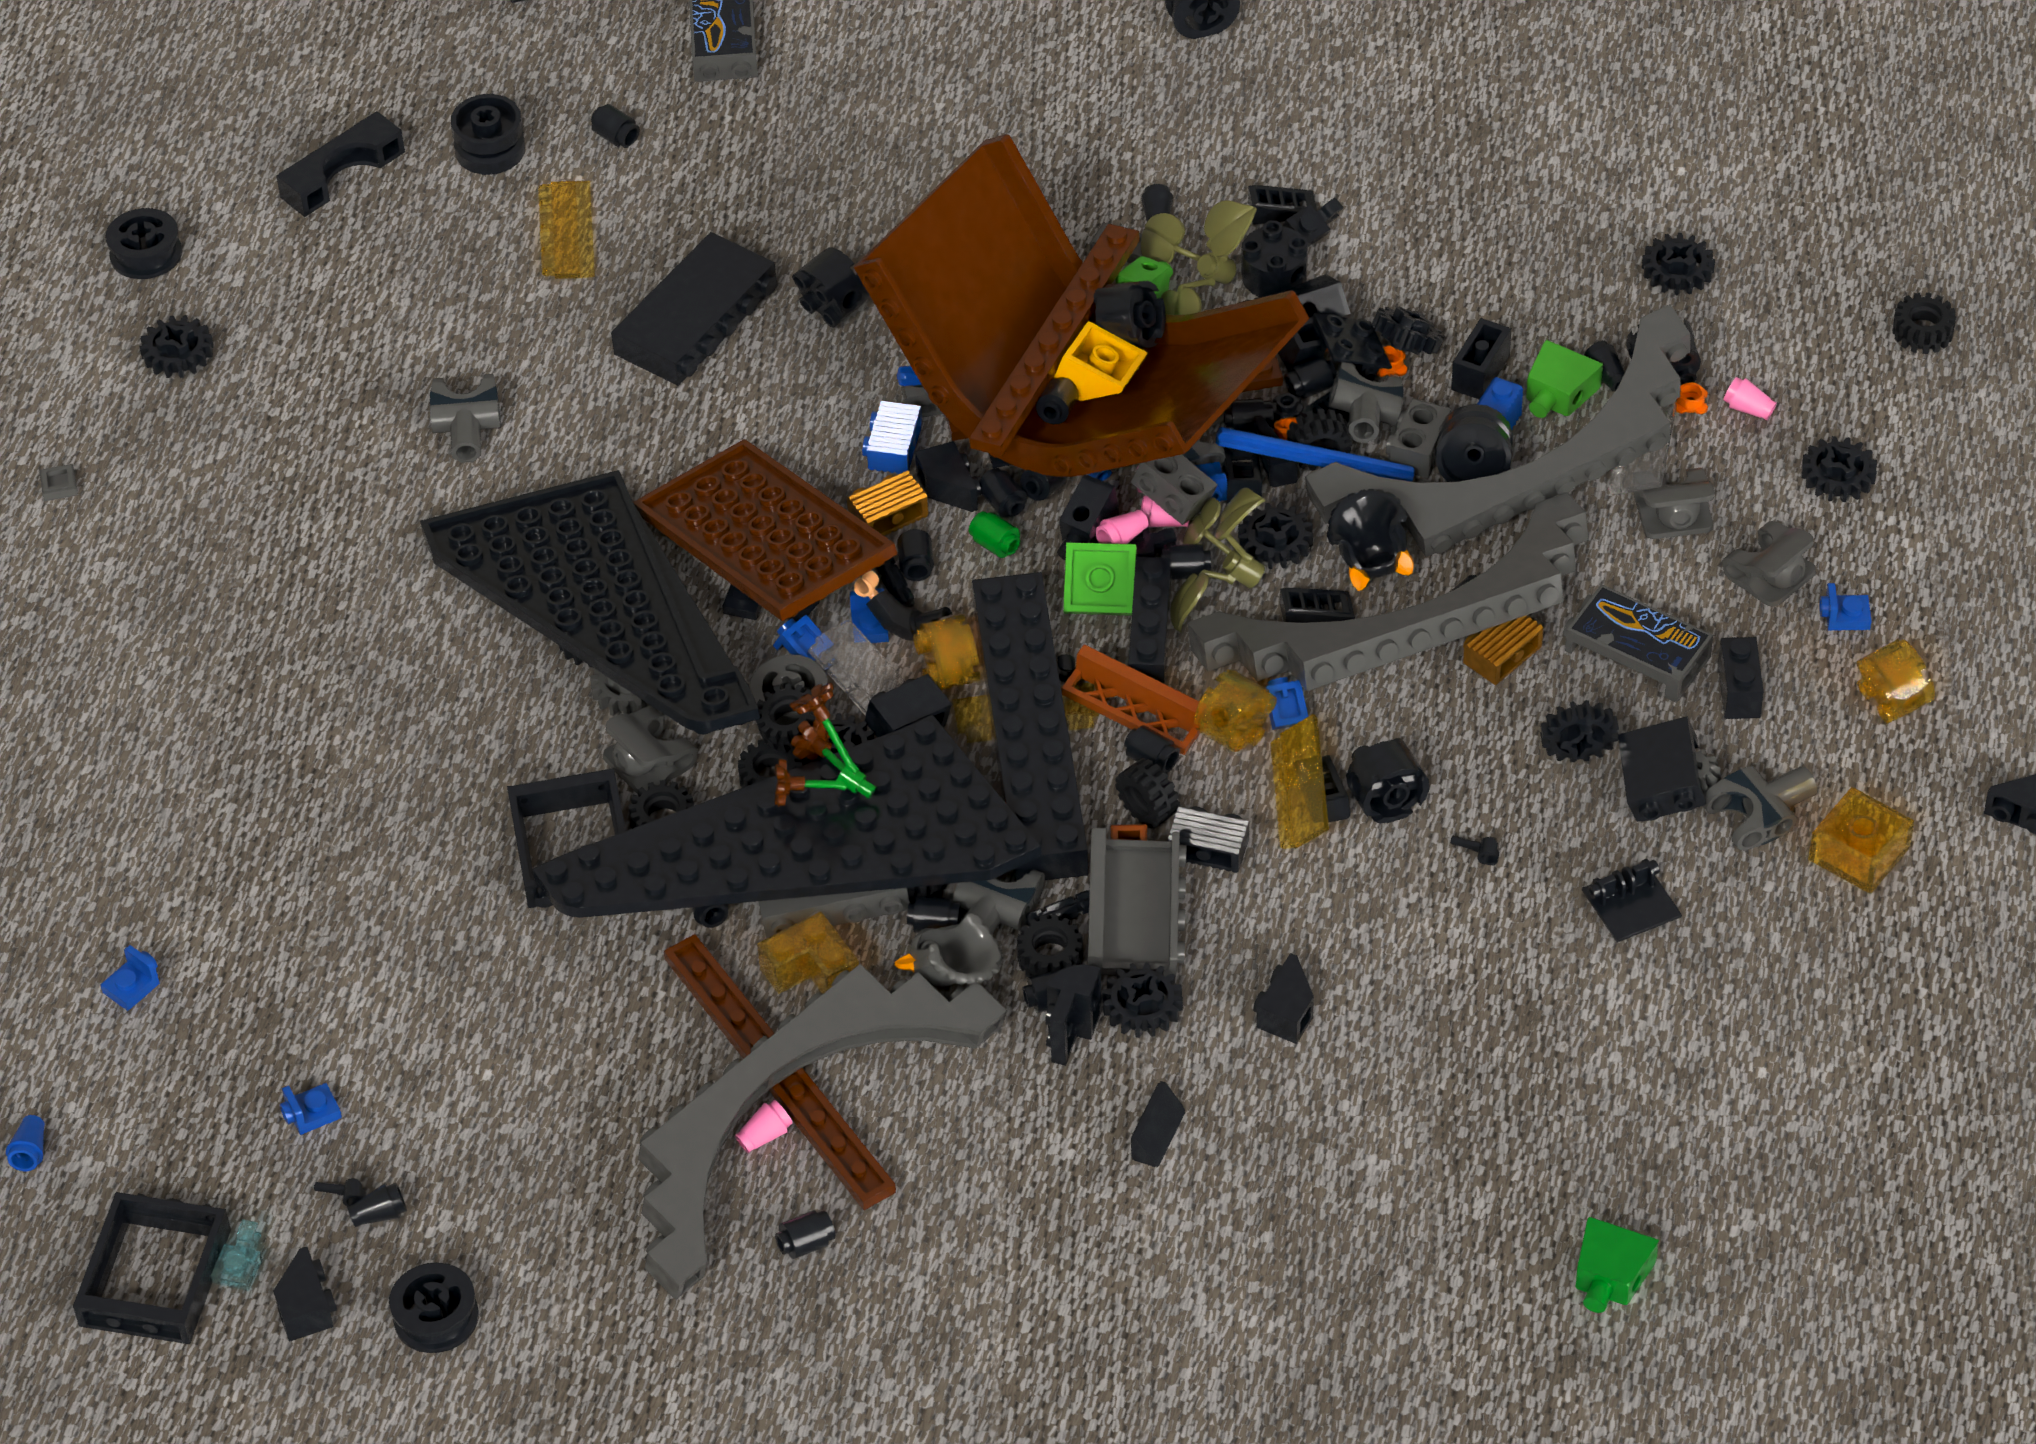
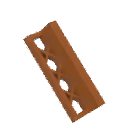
[1061,644,1208,755]

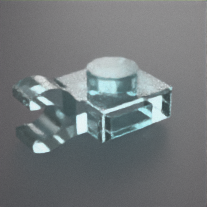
[211,1219,263,1291]

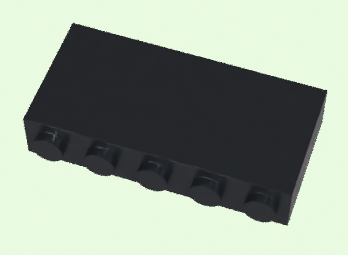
[611,232,777,386]

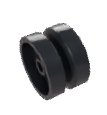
[451,94,525,175]
[1436,404,1513,482]

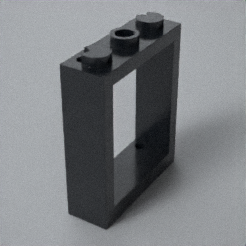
[507,768,626,908]
[73,1192,231,1344]

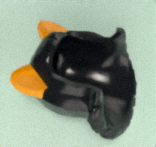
[1327,489,1414,591]

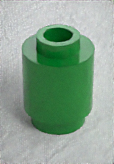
[969,511,1021,558]

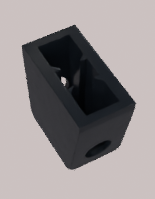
[1280,274,1351,318]
[1057,475,1120,560]

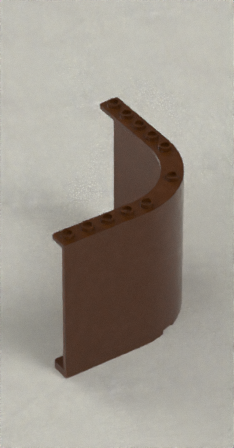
[853,134,1310,477]

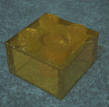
[1808,787,1914,894]

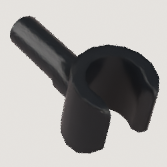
[1057,654,1076,682]
[1450,835,1499,866]
[314,1178,366,1206]

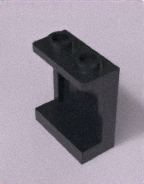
[1618,716,1706,822]

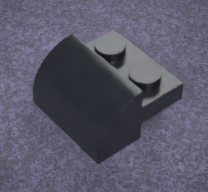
[1045,964,1102,1066]

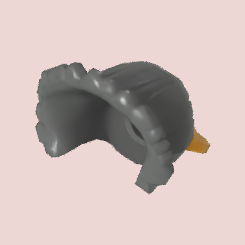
[894,913,1003,987]

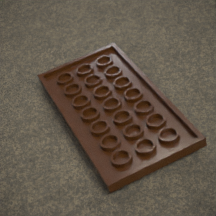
[633,439,897,621]

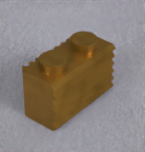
[847,470,928,536]
[1463,615,1543,685]

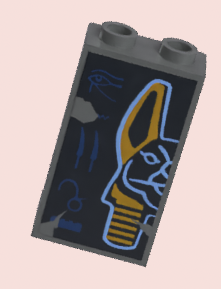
[689,0,758,82]
[1563,584,1713,703]

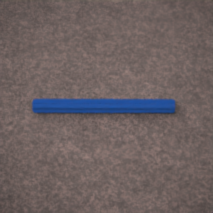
[1216,427,1415,482]

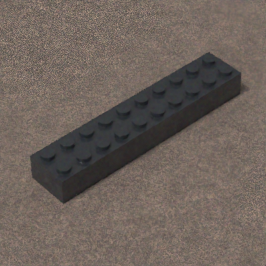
[972,572,1088,881]

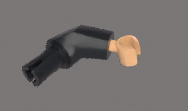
[854,570,954,642]

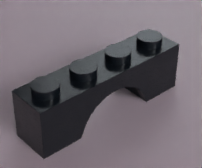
[276,111,405,217]
[1128,557,1171,684]

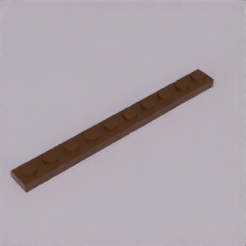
[969,223,1140,456]
[664,934,896,1210]

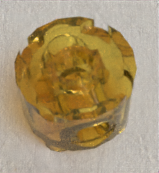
[913,614,980,691]
[1857,639,1935,724]
[1194,669,1277,752]

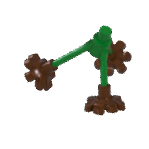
[774,683,877,807]

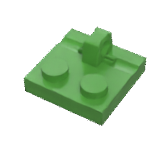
[1063,542,1137,616]

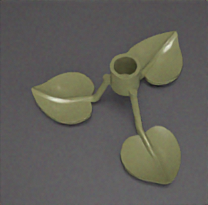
[1141,200,1257,315]
[1170,488,1265,633]

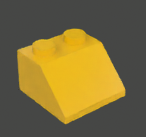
[1053,321,1148,401]

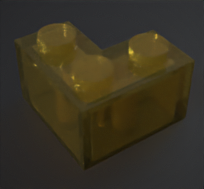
[757,911,859,994]

